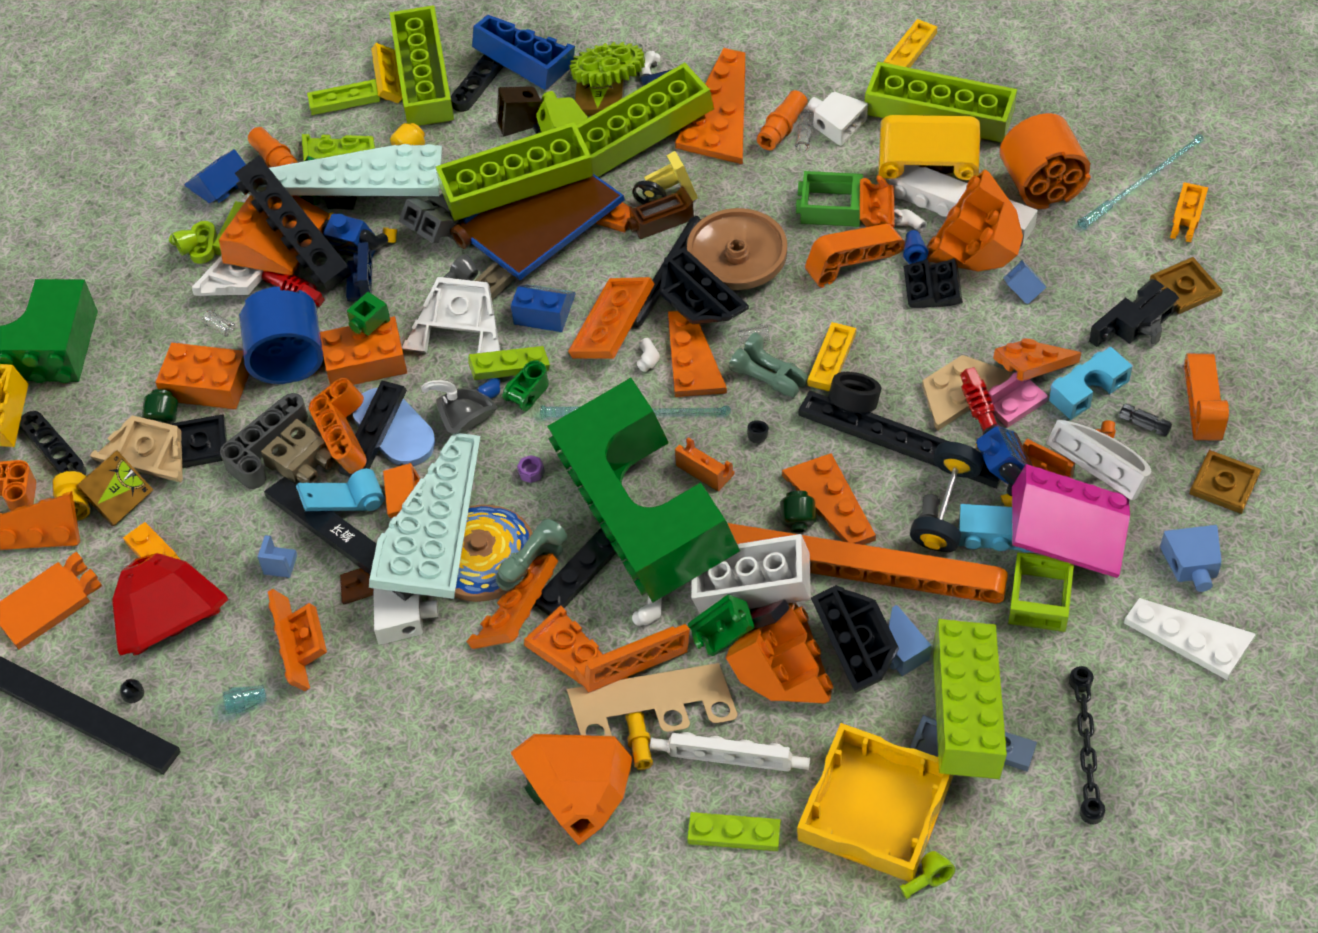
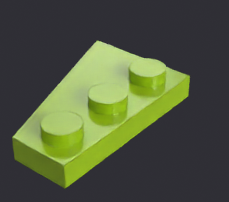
[302,134,375,161]

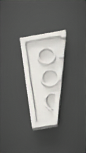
[1124,598,1256,680]

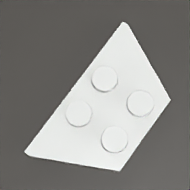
[192,255,263,296]

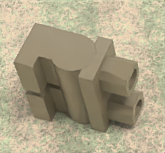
[261,419,336,485]

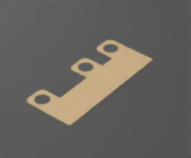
[567,663,737,736]

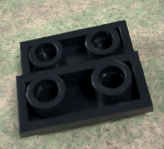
[903,258,963,308]

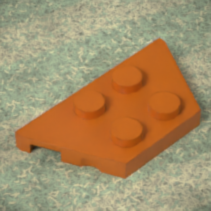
[993,338,1081,381]

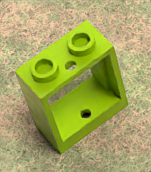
[1008,552,1074,632]

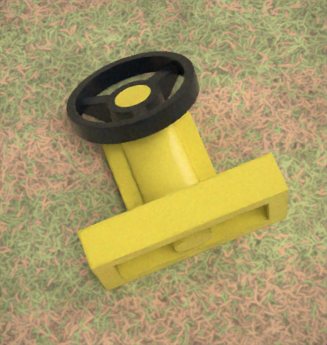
[632,151,698,205]

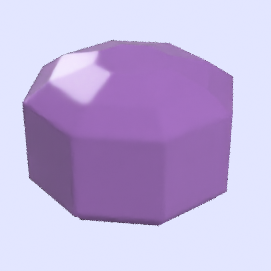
[517,455,545,483]

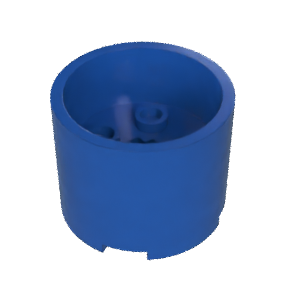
[239,286,323,384]

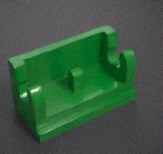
[687,594,755,656]

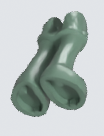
[729,332,808,398]
[496,519,568,591]

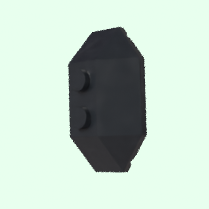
[660,247,749,324]
[811,585,899,693]

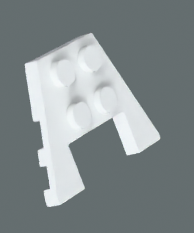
[402,277,500,353]

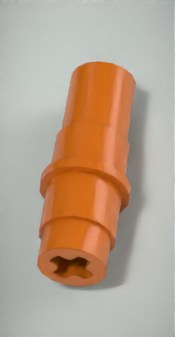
[756,90,808,151]
[248,127,298,168]

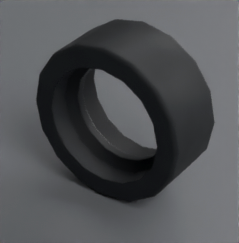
[828,371,882,413]

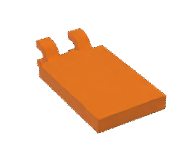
[0,551,102,650]

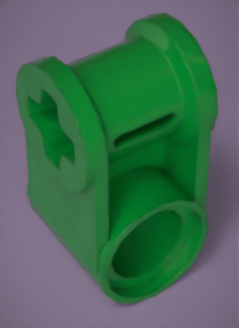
[502,360,549,411]

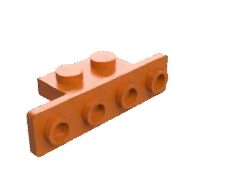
[268,589,327,691]

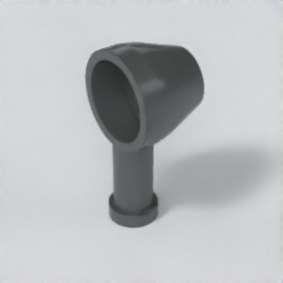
[433,254,478,285]

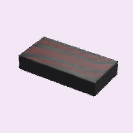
[750,599,790,631]

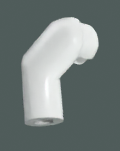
[639,51,660,78]
[894,209,927,232]
[637,338,660,372]
[632,596,662,626]

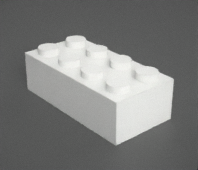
[691,534,811,614]

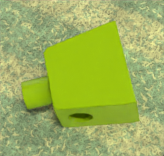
[536,91,588,132]

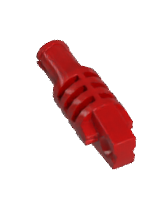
[261,270,325,307]
[960,367,997,431]

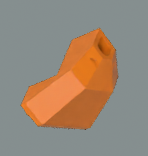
[926,170,1023,271]
[726,602,833,703]
[510,734,633,845]

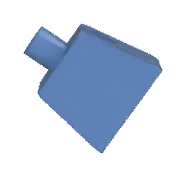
[1160,525,1221,592]

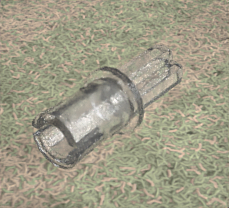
[795,109,814,152]

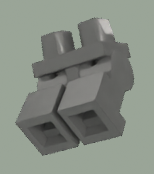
[399,193,463,243]

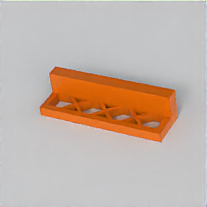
[574,624,690,693]

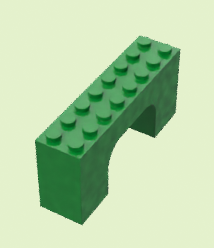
[0,279,98,383]
[547,378,740,603]

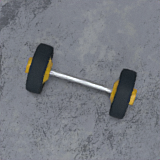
[910,442,984,552]

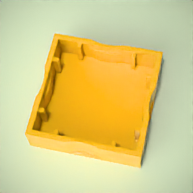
[797,723,953,882]

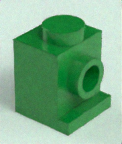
[346,292,390,336]

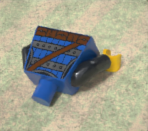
[319,213,397,257]
[975,424,1032,507]

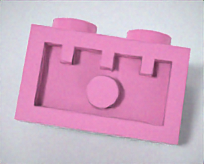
[989,372,1048,428]

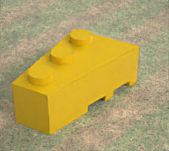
[0,364,29,447]

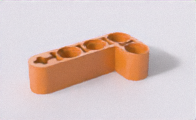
[805,224,905,288]
[1184,353,1229,441]
[309,378,367,474]
[0,460,36,511]

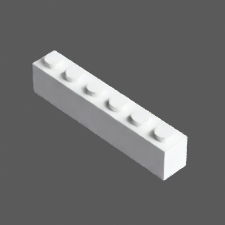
[889,165,1038,246]

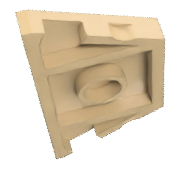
[922,355,1014,431]
[90,415,183,483]

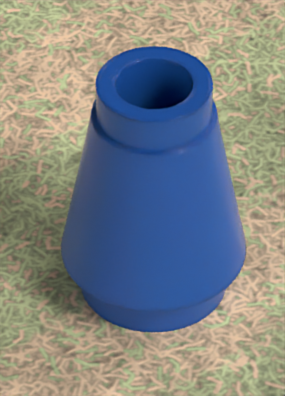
[903,230,928,264]

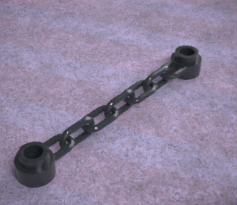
[1069,666,1105,824]

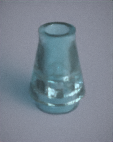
[222,684,267,715]

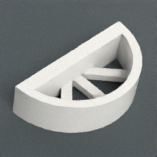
[1046,420,1151,500]

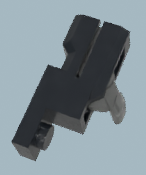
[1089,279,1179,347]

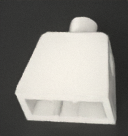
[807,92,868,146]
[374,588,439,645]

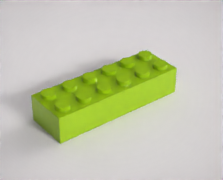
[389,5,454,126]
[577,62,714,177]
[865,62,1017,142]
[435,122,593,221]
[933,619,1007,780]

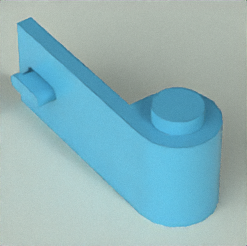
[296,468,385,511]

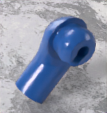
[476,377,500,399]

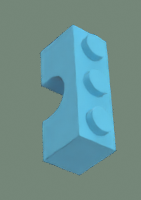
[1049,346,1133,420]

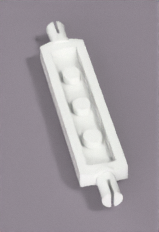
[650,732,810,772]

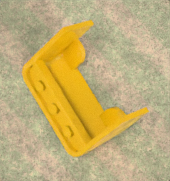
[878,115,980,184]

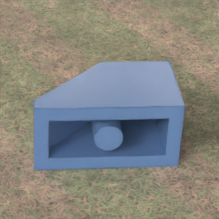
[889,605,932,676]

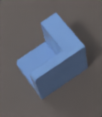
[1003,260,1046,304]
[258,535,297,578]

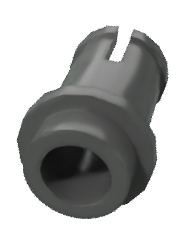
[918,494,940,518]

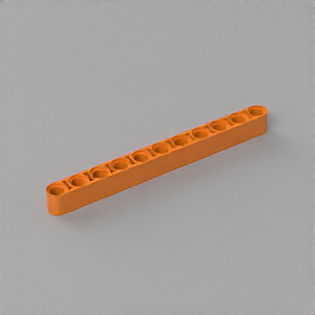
[727,523,1008,604]

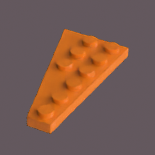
[675,48,746,165]

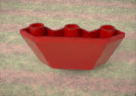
[112,553,229,656]

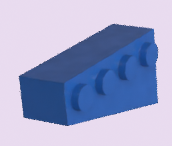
[472,15,575,90]

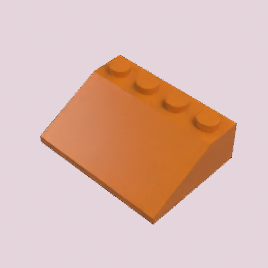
[219,195,329,275]

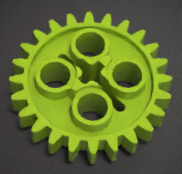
[569,42,645,87]

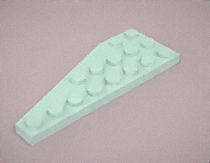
[241,144,442,196]
[369,433,480,599]

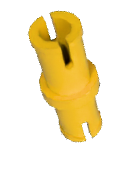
[625,711,653,770]

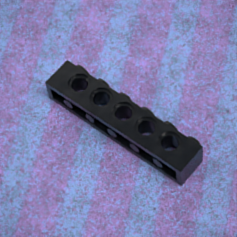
[235,155,352,291]

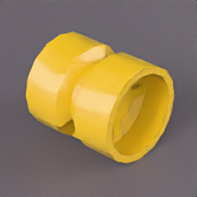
[53,471,90,521]

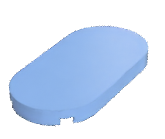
[353,388,435,466]

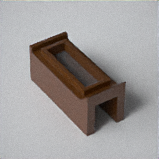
[627,186,694,240]

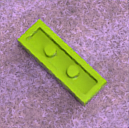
[307,79,380,115]
[468,346,550,380]
[687,812,781,851]

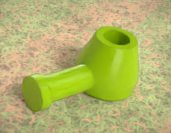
[169,230,199,256]
[899,851,956,899]

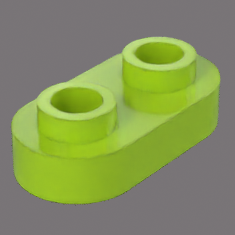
[189,221,217,264]

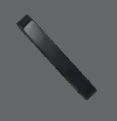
[451,54,504,112]
[20,411,87,475]

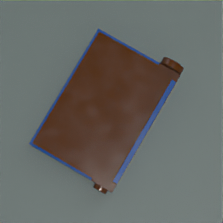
[450,174,625,280]

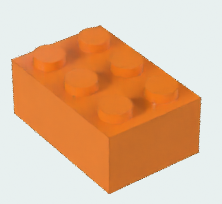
[320,316,407,385]
[155,342,249,409]

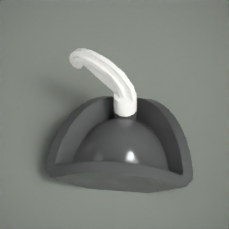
[421,380,498,434]

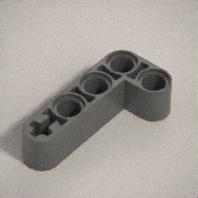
[220,393,308,489]

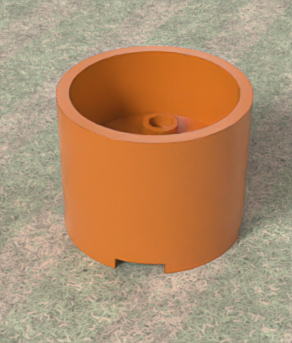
[999,113,1091,209]

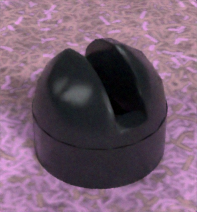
[747,420,769,444]
[120,679,145,703]

